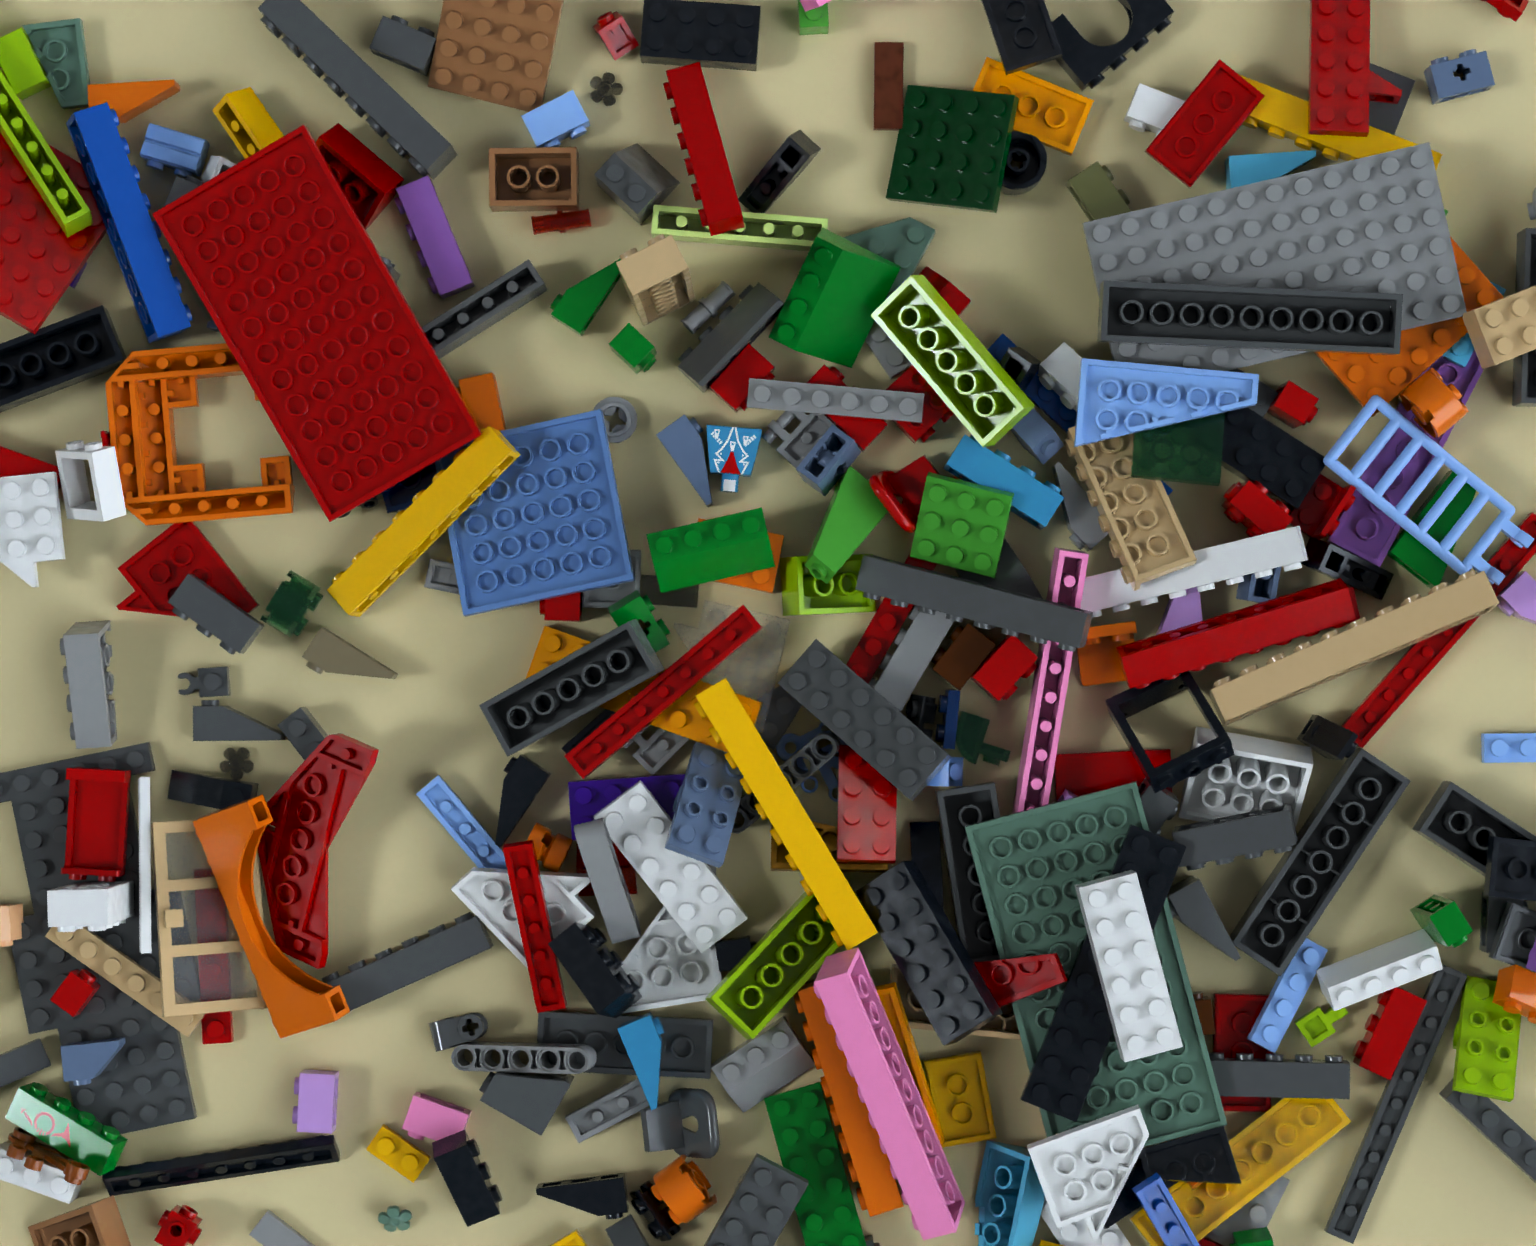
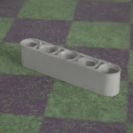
[574,818,641,944]
[451,1041,597,1074]

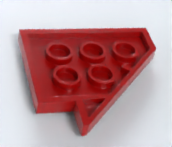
[116,522,259,617]

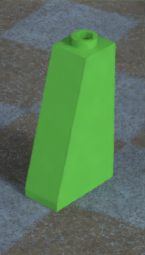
[804,466,888,584]

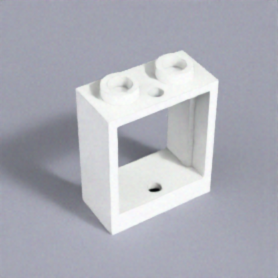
[55,440,127,522]

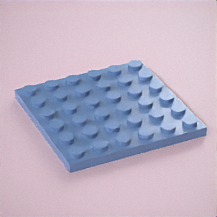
[435,409,635,617]

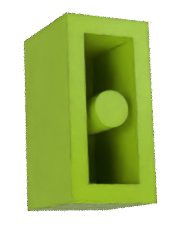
[0,28,51,100]

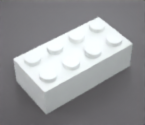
[47,881,134,932]

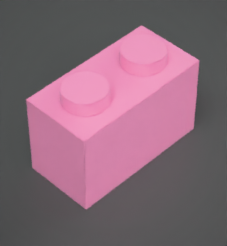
[402,1092,472,1141]

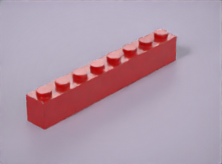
[1116,578,1356,689]

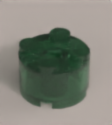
[260,570,324,638]

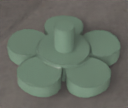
[378,1206,412,1232]

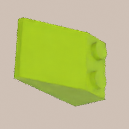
[780,554,876,616]

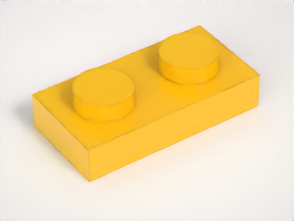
[366,1124,431,1183]

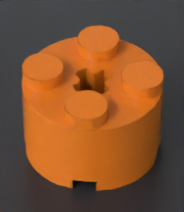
[1399,368,1469,438]
[651,1154,717,1225]

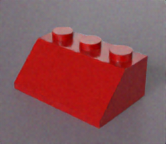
[316,123,404,230]

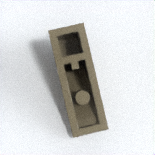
[302,627,398,679]

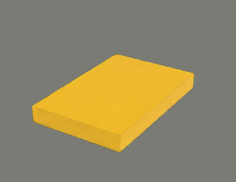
[924,1051,997,1148]

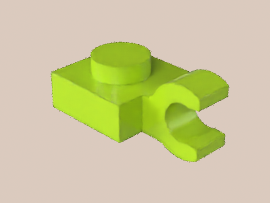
[1294,1006,1348,1047]

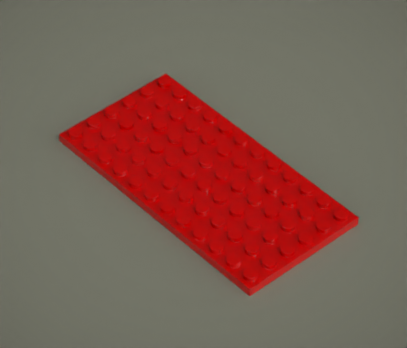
[152,125,482,522]

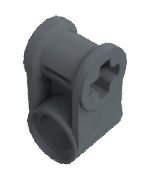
[429,1013,488,1052]

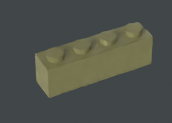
[1066,161,1131,221]

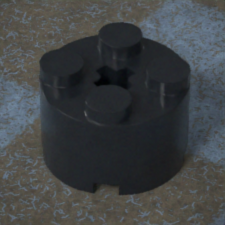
[1001,131,1047,195]

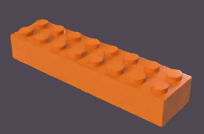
[794,980,904,1217]

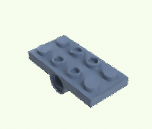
[665,742,743,868]

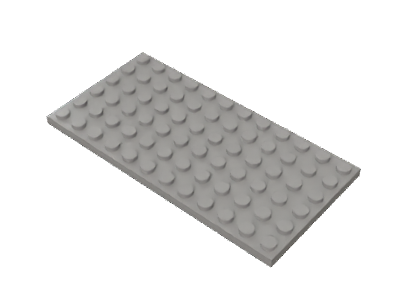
[1082,142,1467,371]

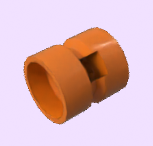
[527,822,573,872]

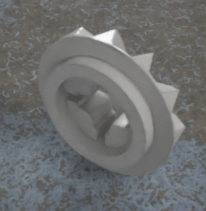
[593,397,637,443]

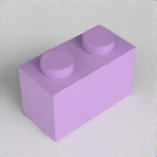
[292,1069,339,1134]

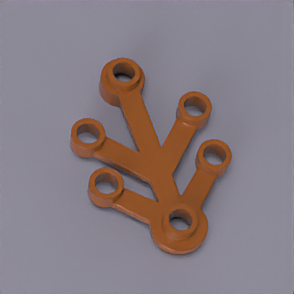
[6,1127,90,1185]

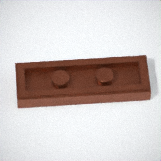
[874,42,904,131]

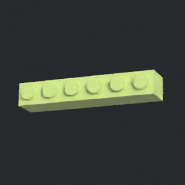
[651,205,828,251]

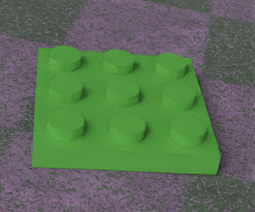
[910,472,1014,578]

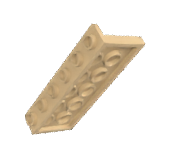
[1064,426,1197,591]

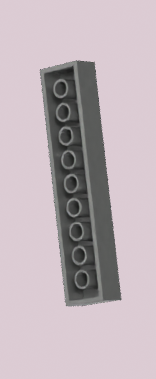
[1097,281,1403,355]

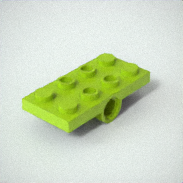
[1452,975,1521,1102]

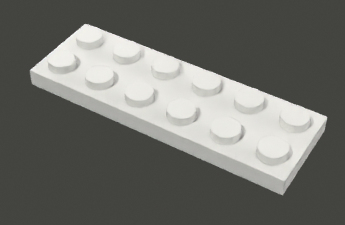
[594,780,748,953]

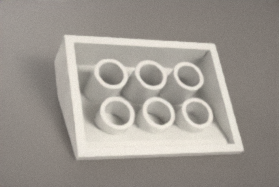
[1178,726,1314,827]

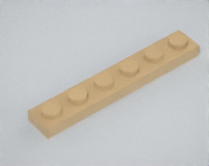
[45,927,206,1037]

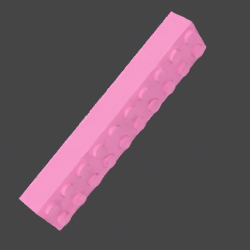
[813,947,965,1240]

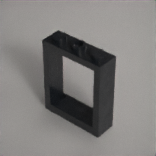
[1105,671,1235,793]

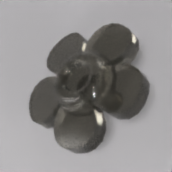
[590,72,623,106]
[220,747,254,780]

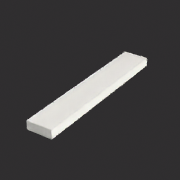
[138,777,152,954]

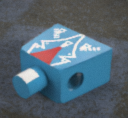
[706,425,762,493]

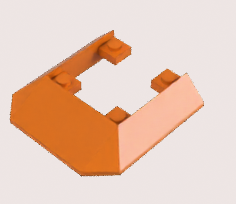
[105,343,295,526]

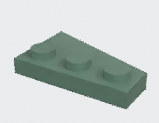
[22,18,90,110]

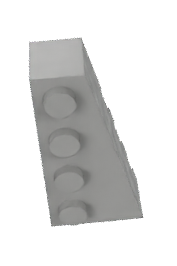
[60,620,117,749]

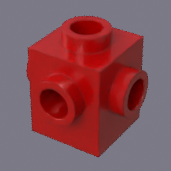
[154,1205,202,1246]

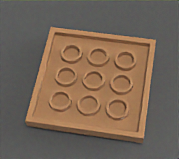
[427,0,564,112]

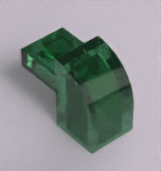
[955,711,1011,766]

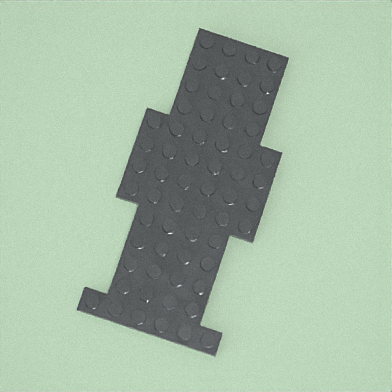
[0,742,200,1134]

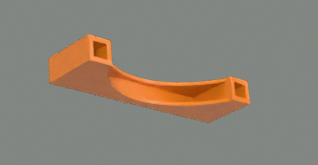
[192,794,350,1038]

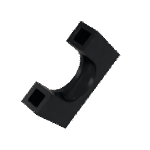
[1052,0,1174,91]

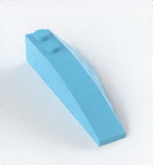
[975,1140,1045,1246]

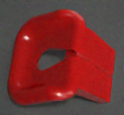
[869,455,940,533]

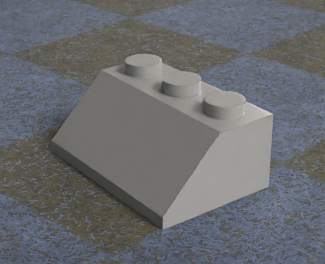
[711,1016,815,1113]

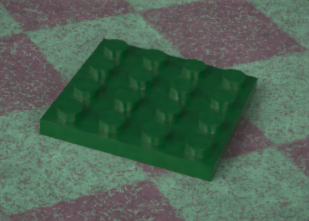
[886,85,1019,213]

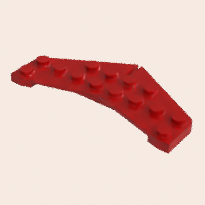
[257,733,379,969]

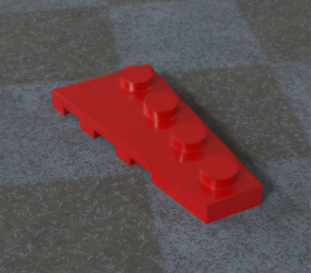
[974,953,1068,1007]

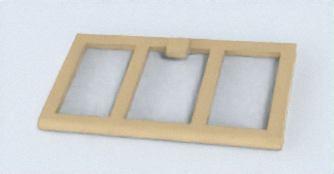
[151,820,268,1017]

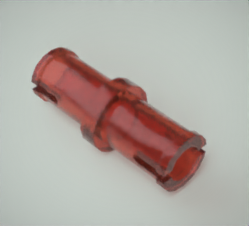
[531,208,591,235]

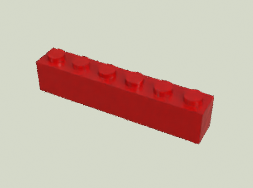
[663,62,745,236]

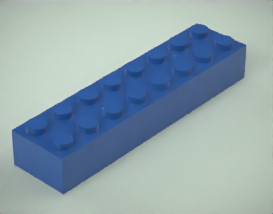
[66,102,193,344]

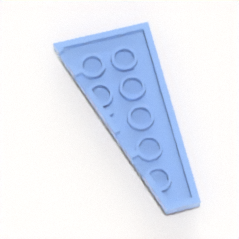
[1074,358,1259,447]

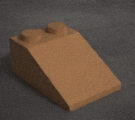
[28,1195,131,1246]

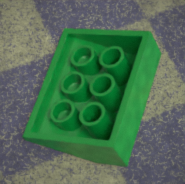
[769,228,901,368]

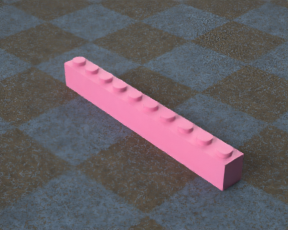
[1012,547,1089,814]

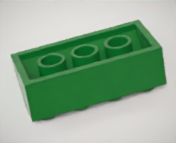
[646,507,775,593]

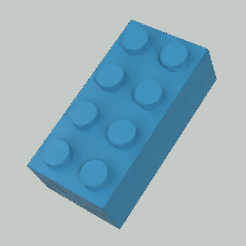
[943,434,1064,530]

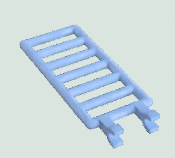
[1323,395,1534,585]

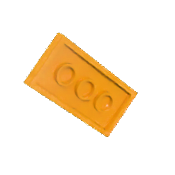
[973,57,1094,156]

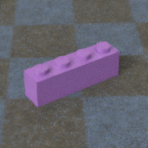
[394,175,475,299]

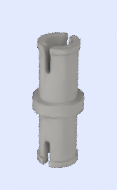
[681,281,735,334]

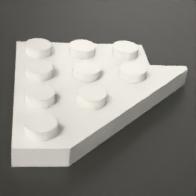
[0,472,65,587]
[451,867,595,969]
[621,906,722,1014]
[1026,1104,1149,1241]

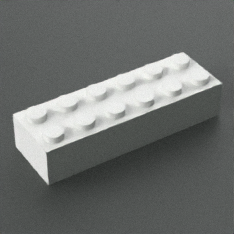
[1075,870,1183,1062]

